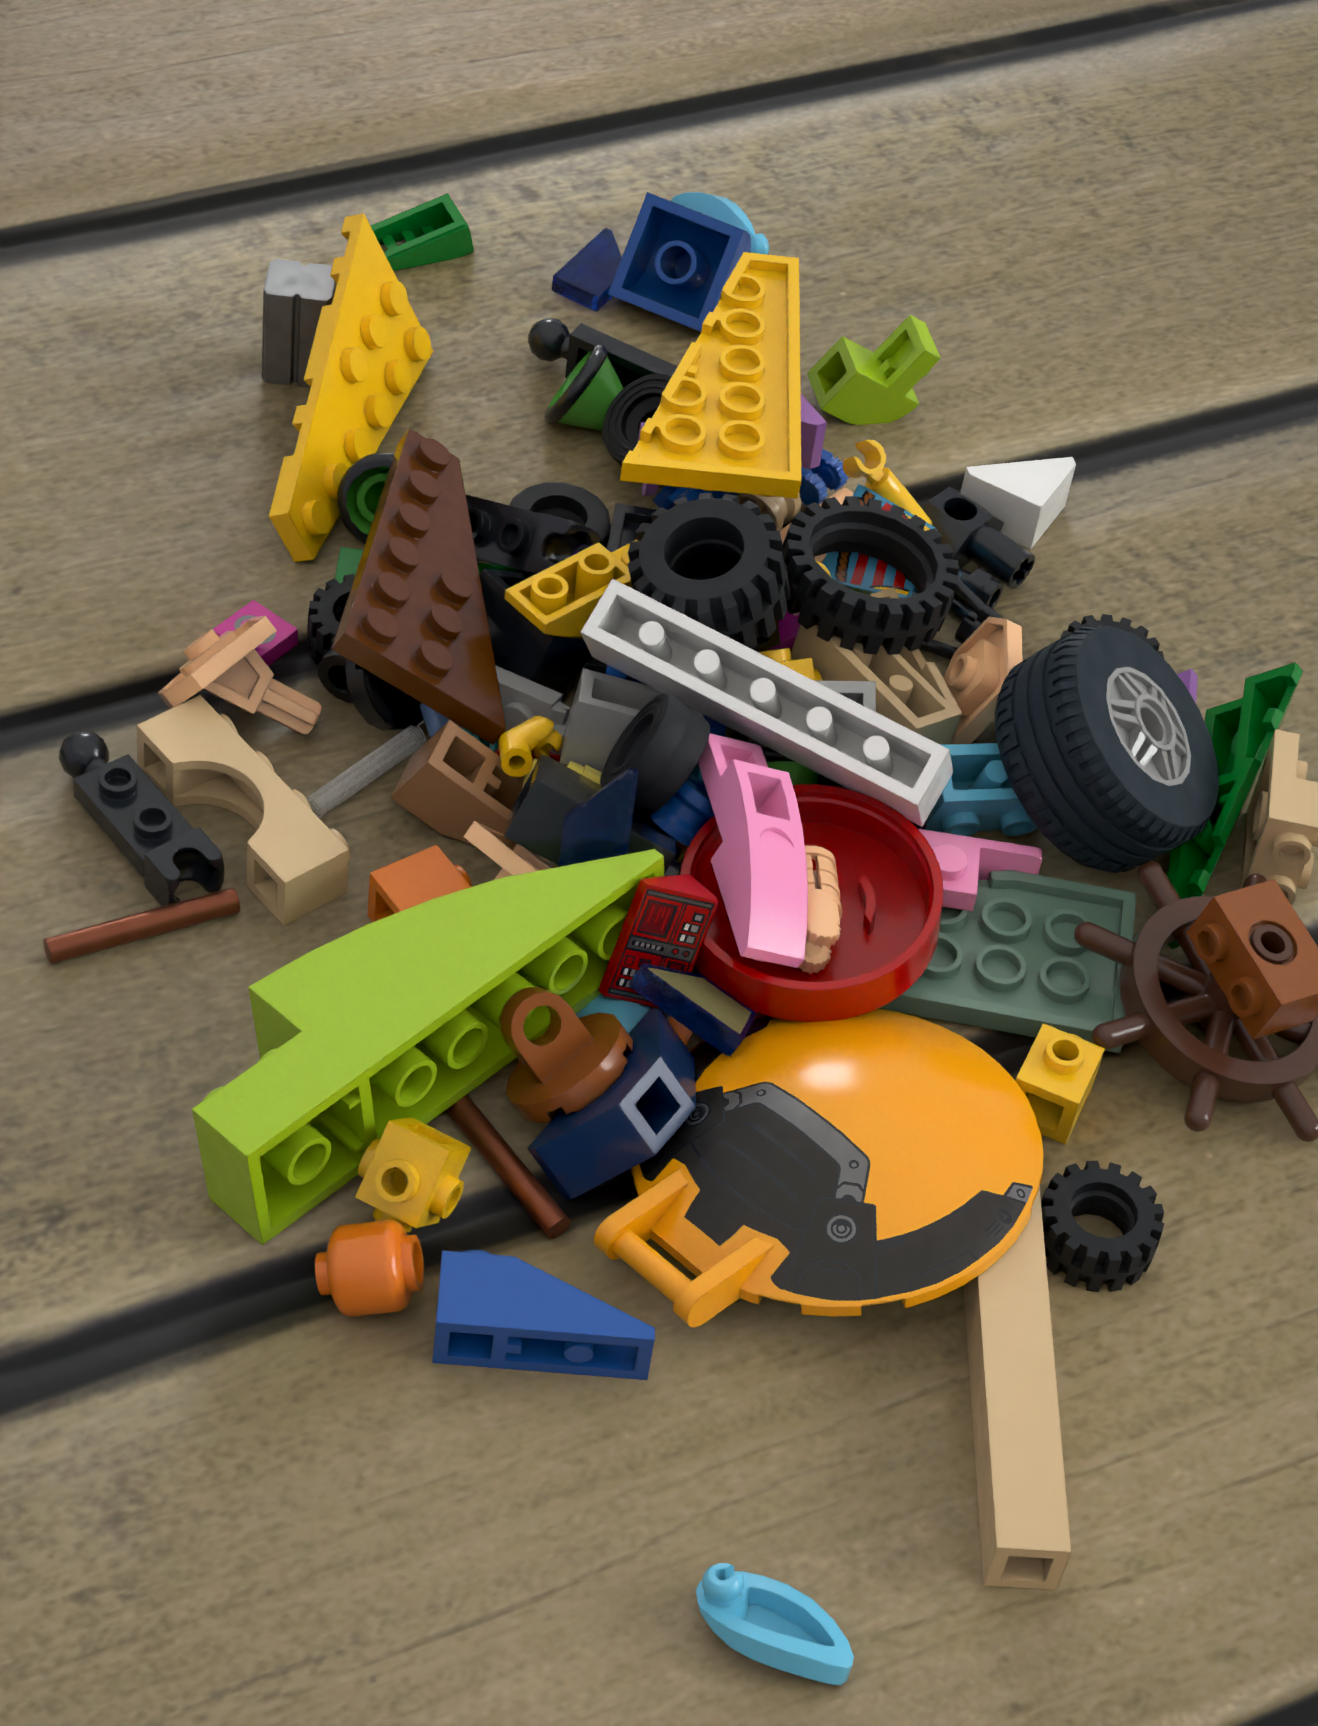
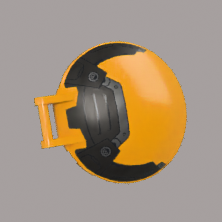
[593,1009,1043,1328]

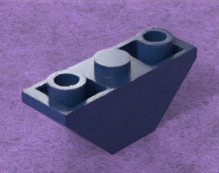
[527,1008,696,1199]

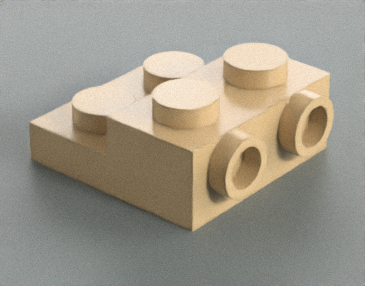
[1240,729,1318,904]

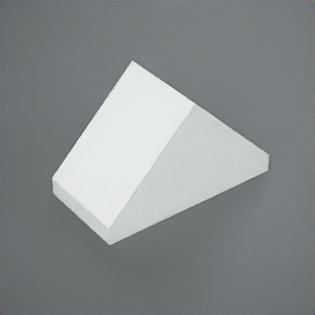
[960,457,1076,549]

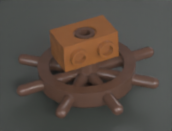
[1074,861,1318,1142]

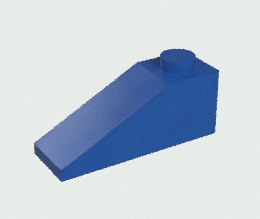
[432,1250,655,1380]

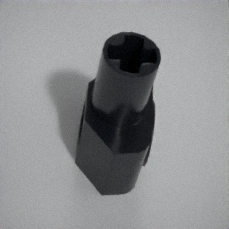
[923,487,1035,589]

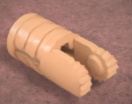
[799,846,842,975]

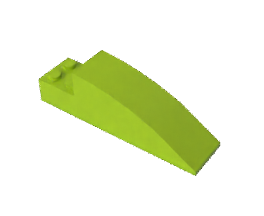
[192,849,664,1245]

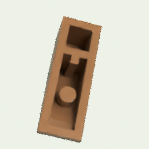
[390,720,526,845]

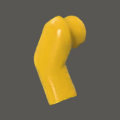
[498,716,563,777]

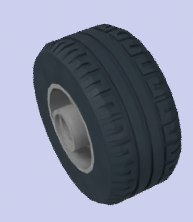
[995,625,1219,873]

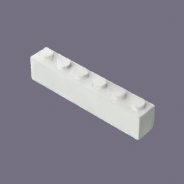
[581,578,953,827]

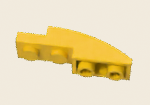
[505,540,697,637]

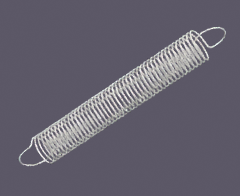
[306,721,429,818]

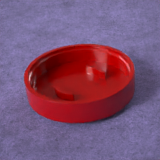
[680,784,944,1022]

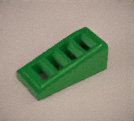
[371,193,474,271]

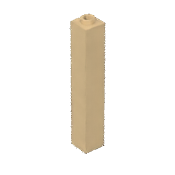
[964,1186,1071,1590]

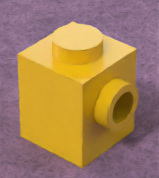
[1015,1023,1105,1145]

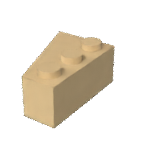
[791,587,962,745]

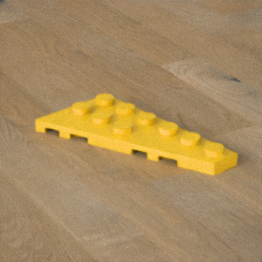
[269,213,434,562]
[620,252,801,499]

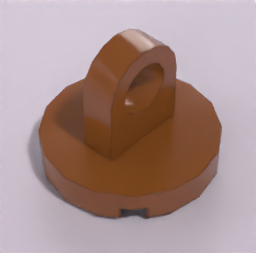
[500,987,633,1123]

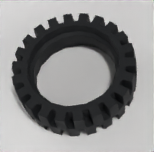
[783,496,959,655]

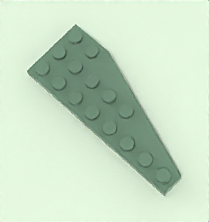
[691,870,1136,1053]

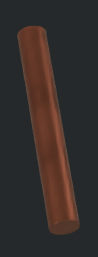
[43,887,240,964]
[445,1095,571,1239]

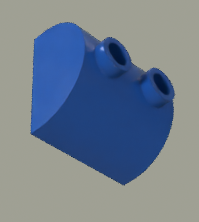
[608,192,751,332]

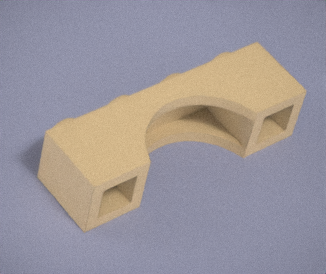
[137,695,351,926]

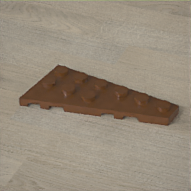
[332,428,506,745]

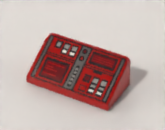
[598,874,718,1009]

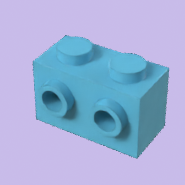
[925,743,1038,836]

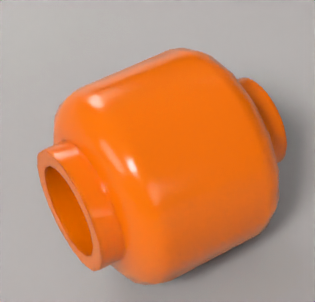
[315,1220,424,1317]

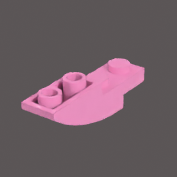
[698,733,808,968]

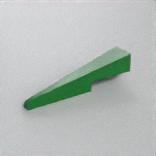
[1167,662,1303,949]

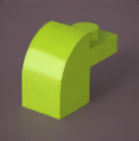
[807,315,941,425]

